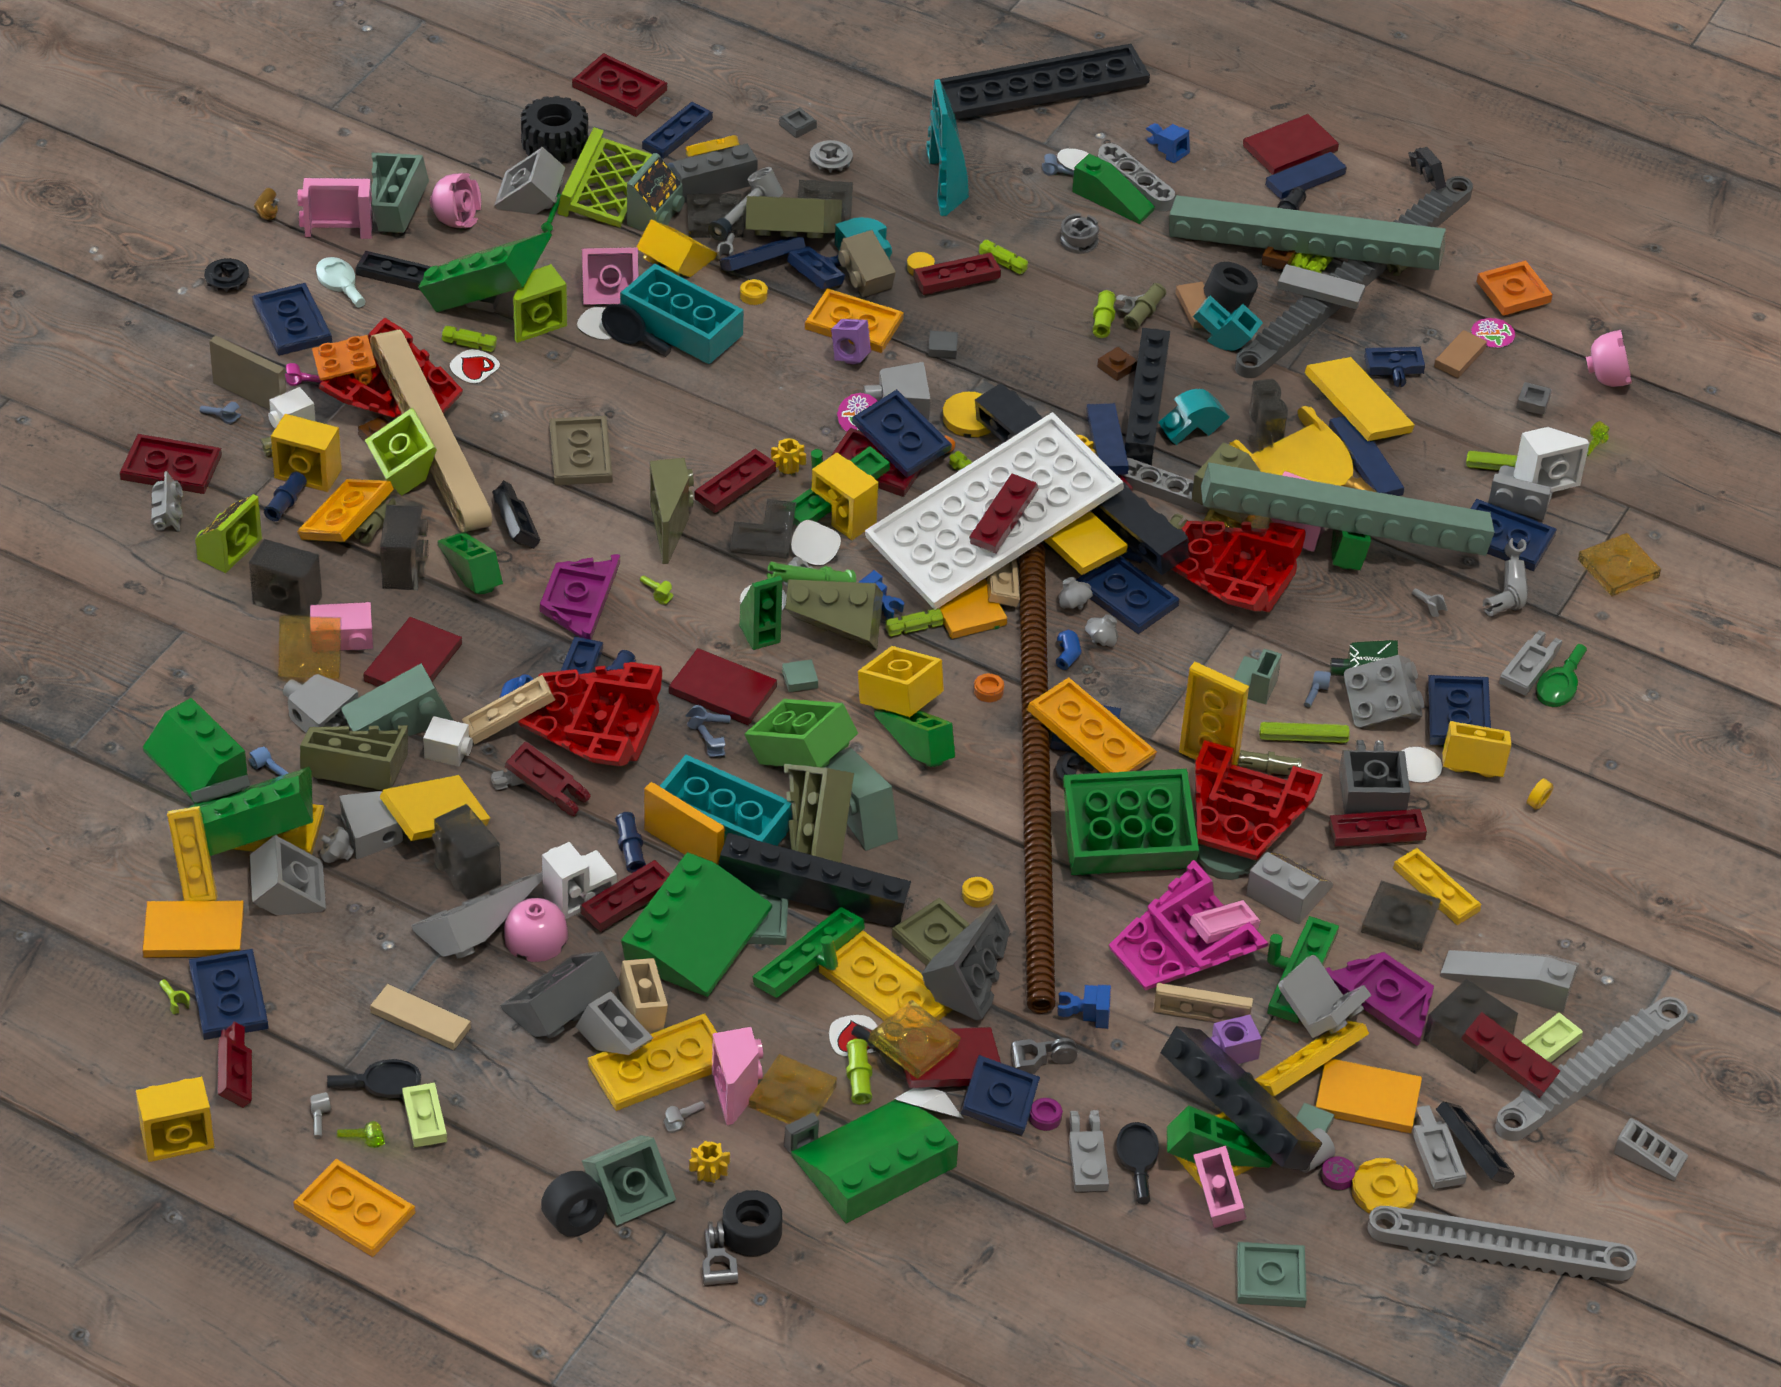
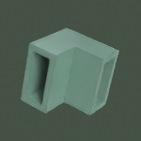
[1233,648,1282,704]

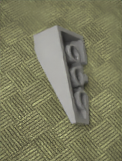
[411,872,543,959]
[1440,950,1579,1013]

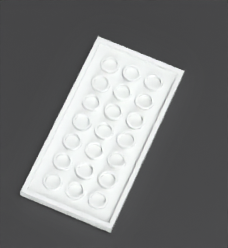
[865,412,1124,610]

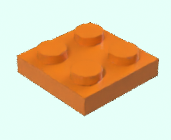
[1476,260,1553,316]

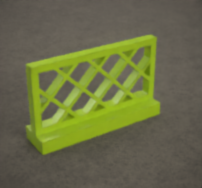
[557,127,652,228]

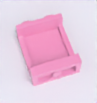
[298,178,373,239]

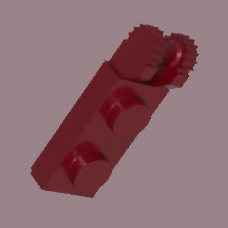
[505,742,591,816]

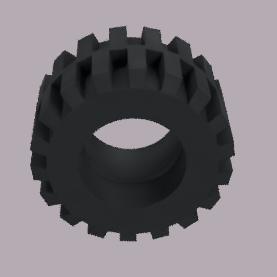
[521,96,589,163]

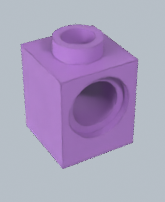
[831,319,871,364]
[1210,1015,1262,1064]

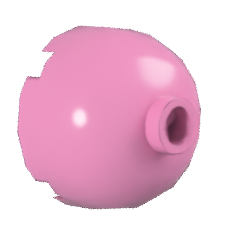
[430,173,481,228]
[1586,330,1632,387]
[504,898,568,962]

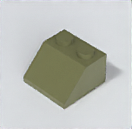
[1192,442,1261,523]

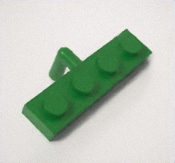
[783,446,890,526]
[752,907,865,998]
[1267,916,1339,1024]

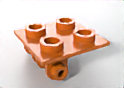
[312,335,376,385]

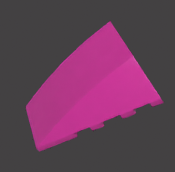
[1109,860,1268,991]

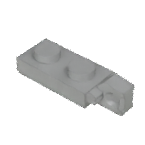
[1413,1105,1467,1189]

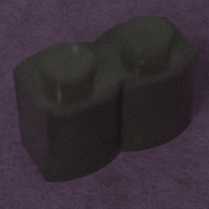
[1249,379,1288,444]

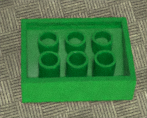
[418,231,552,312]
[189,767,313,856]
[1063,768,1199,875]
[621,852,773,997]
[791,1099,959,1224]

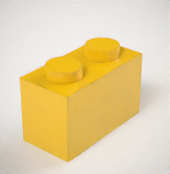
[1442,721,1511,777]

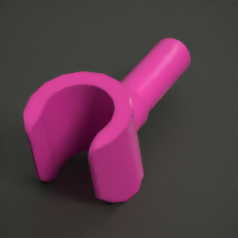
[285,363,323,386]

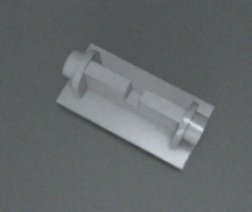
[151,471,183,532]

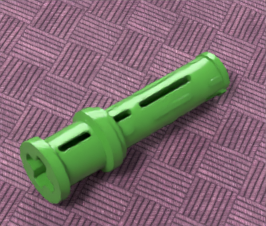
[767,562,856,583]

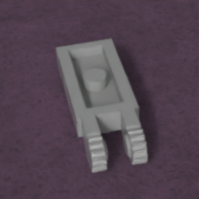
[1499,630,1562,696]
[1069,1110,1109,1192]

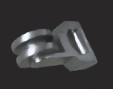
[1011,1038,1078,1073]
[702,1221,738,1285]

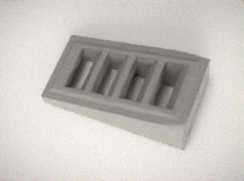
[1614,1118,1688,1181]

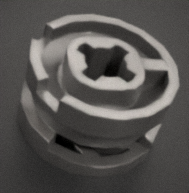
[1060,213,1099,254]

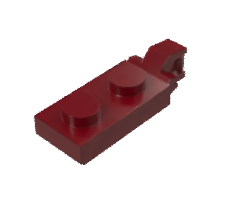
[218,1022,252,1108]

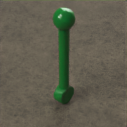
[541,193,561,232]

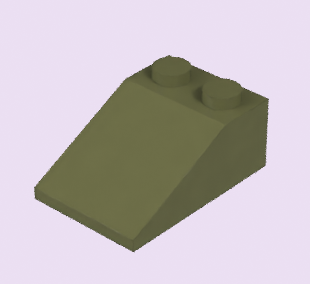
[650,458,694,564]

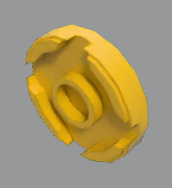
[685,135,740,157]
[942,392,991,437]
[1351,1158,1418,1214]

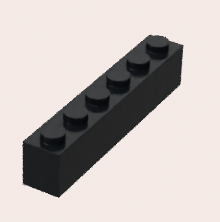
[1125,328,1170,466]
[719,833,911,927]
[1160,1026,1323,1170]

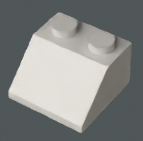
[1513,427,1589,492]

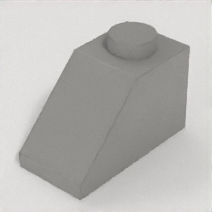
[576,991,653,1055]

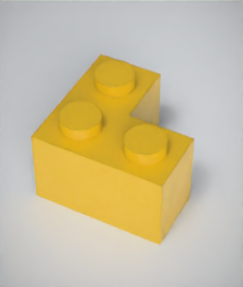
[811,453,878,540]

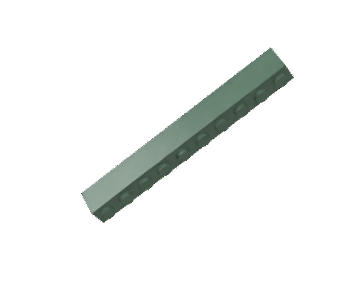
[1169,195,1446,270]
[1201,462,1494,556]

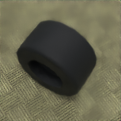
[1204,261,1258,312]
[541,1171,607,1237]
[722,1190,783,1256]

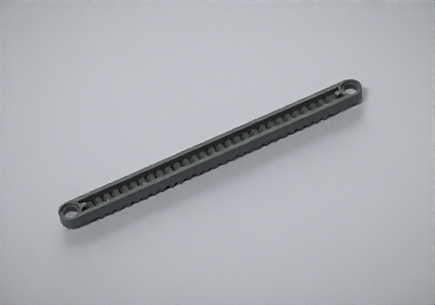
[1235,176,1473,378]

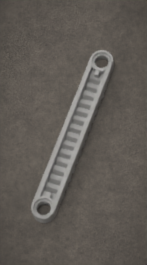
[1495,997,1688,1141]
[1367,1206,1637,1281]

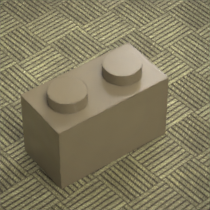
[838,230,896,297]

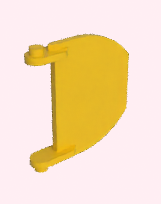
[1229,406,1353,486]

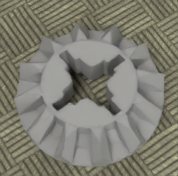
[810,140,853,173]

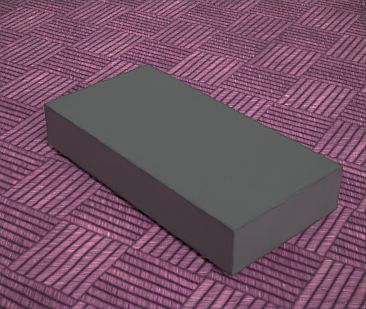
[191,775,251,803]

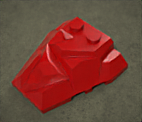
[319,318,463,418]
[1171,521,1306,612]
[518,662,663,767]
[1195,740,1323,861]

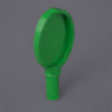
[1536,644,1587,707]

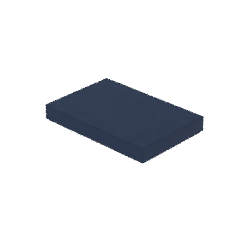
[252,283,332,356]
[852,389,952,478]
[1470,499,1557,571]
[1076,556,1180,634]
[1428,675,1491,745]
[189,949,269,1040]

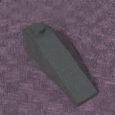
[922,904,1010,1020]

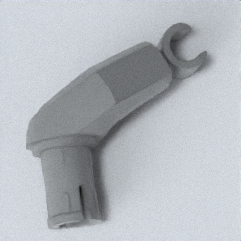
[1483,538,1528,616]

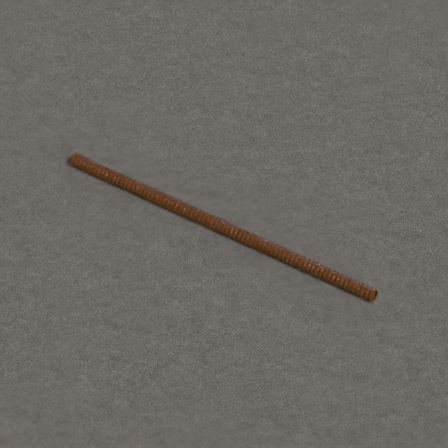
[1019,541,1056,1013]

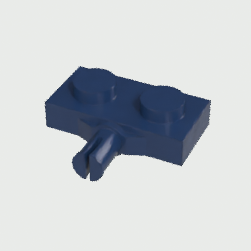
[787,246,845,290]
[1364,347,1425,387]

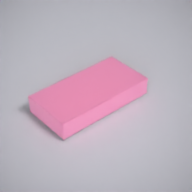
[1190,900,1260,944]

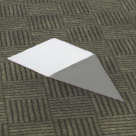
[894,1087,964,1119]

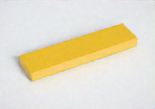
[1254,1021,1369,1096]

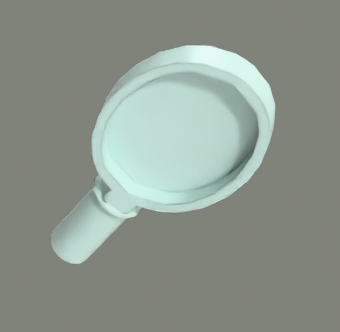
[316,257,366,308]

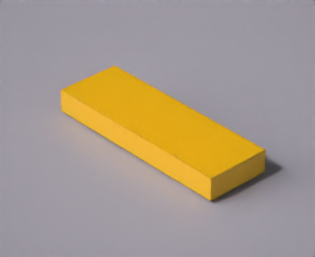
[167,806,218,901]
[1393,848,1482,926]

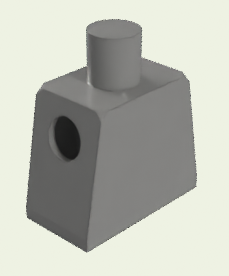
[864,362,930,420]
[283,674,359,733]
[339,791,403,859]

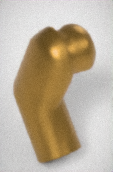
[254,188,278,220]

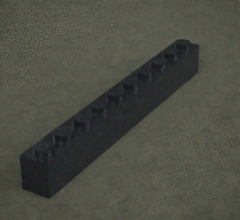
[975,383,1189,575]

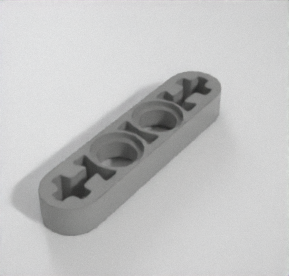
[1098,143,1175,211]
[1121,457,1212,513]

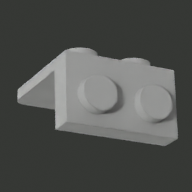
[1488,465,1553,520]
[1344,655,1424,728]
[1278,955,1371,1038]

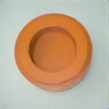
[974,673,1004,703]

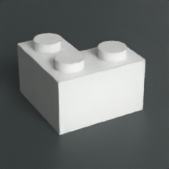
[542,842,617,919]

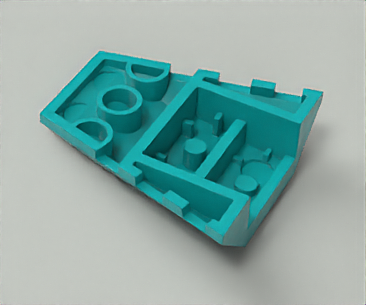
[926,79,969,216]

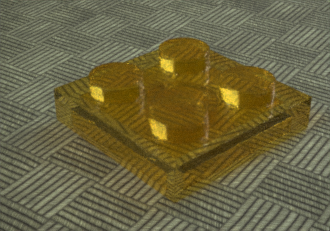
[1578,533,1661,596]
[278,615,342,679]
[868,1000,961,1079]
[749,1054,837,1124]

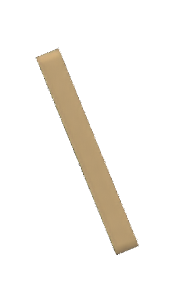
[370,329,492,533]

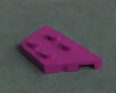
[540,554,620,640]
[1325,952,1434,1046]

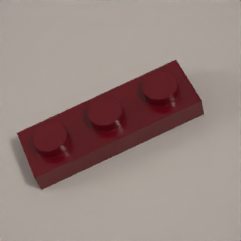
[913,253,1001,295]
[694,449,776,513]
[969,473,1038,553]
[1329,809,1427,847]
[580,860,670,932]
[1461,1012,1560,1098]

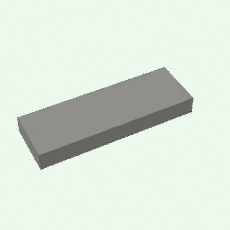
[1277,264,1366,309]

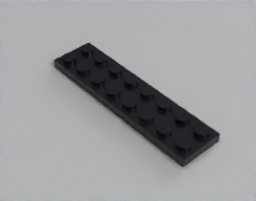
[937,43,1150,120]

